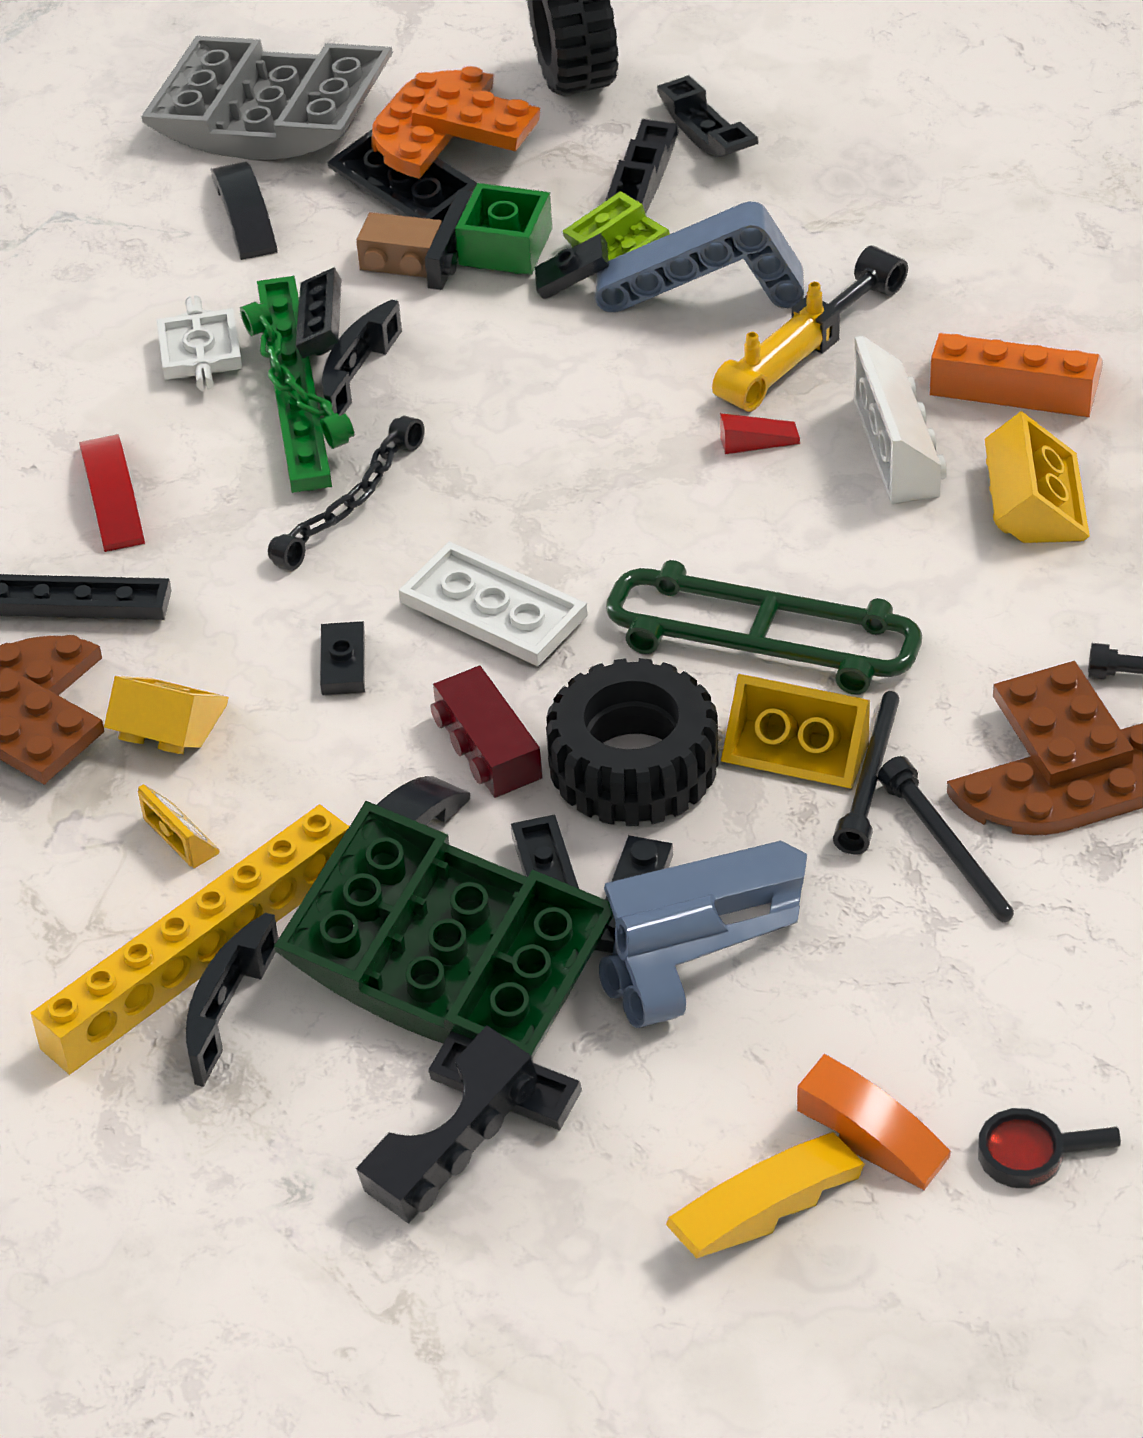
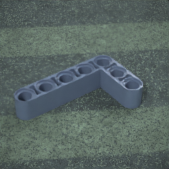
[595,201,804,312]

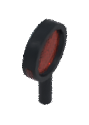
[978,1108,1121,1188]

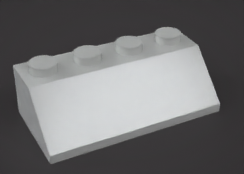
[854,336,947,504]

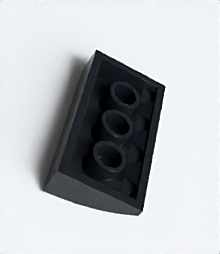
[327,129,477,221]

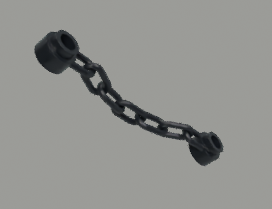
[267,416,425,570]

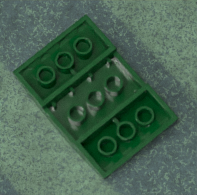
[274,801,614,1059]

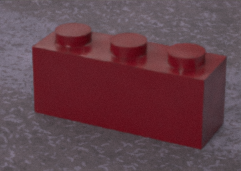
[430,665,543,798]

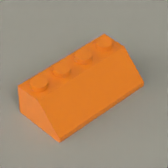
[930,333,1103,417]

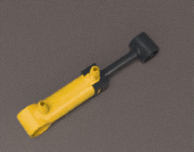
[712,245,908,412]

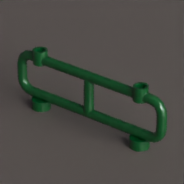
[606,560,922,695]

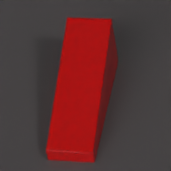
[720,413,800,454]

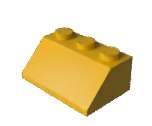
[985,411,1090,543]

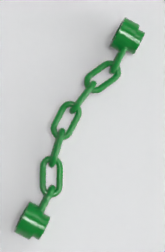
[240,301,354,449]

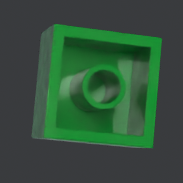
[455,183,553,275]

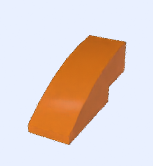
[797,1054,951,1190]

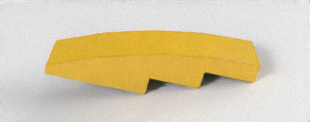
[666,1132,864,1259]

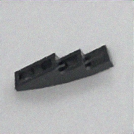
[606,119,679,214]

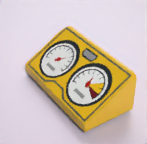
[138,784,220,868]

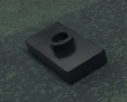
[535,233,609,299]
[320,621,365,695]

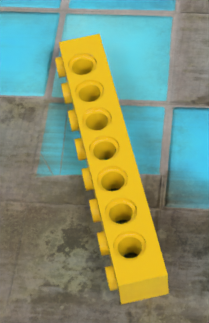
[30,804,349,1075]

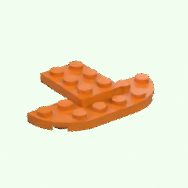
[371,66,540,179]

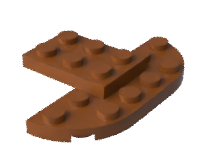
[0,635,105,785]
[947,660,1143,836]

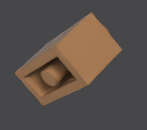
[356,212,442,278]

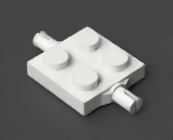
[156,295,243,391]

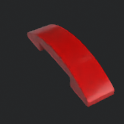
[79,434,145,552]

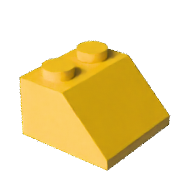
[104,676,229,754]

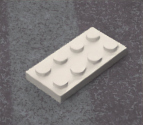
[399,541,588,666]

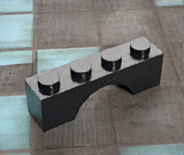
[356,1025,538,1224]

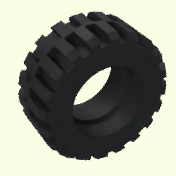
[527,0,618,96]
[546,658,719,826]

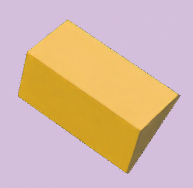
[721,674,870,789]

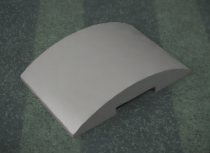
[141,36,393,160]

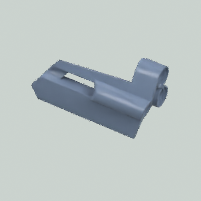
[599,841,807,1028]

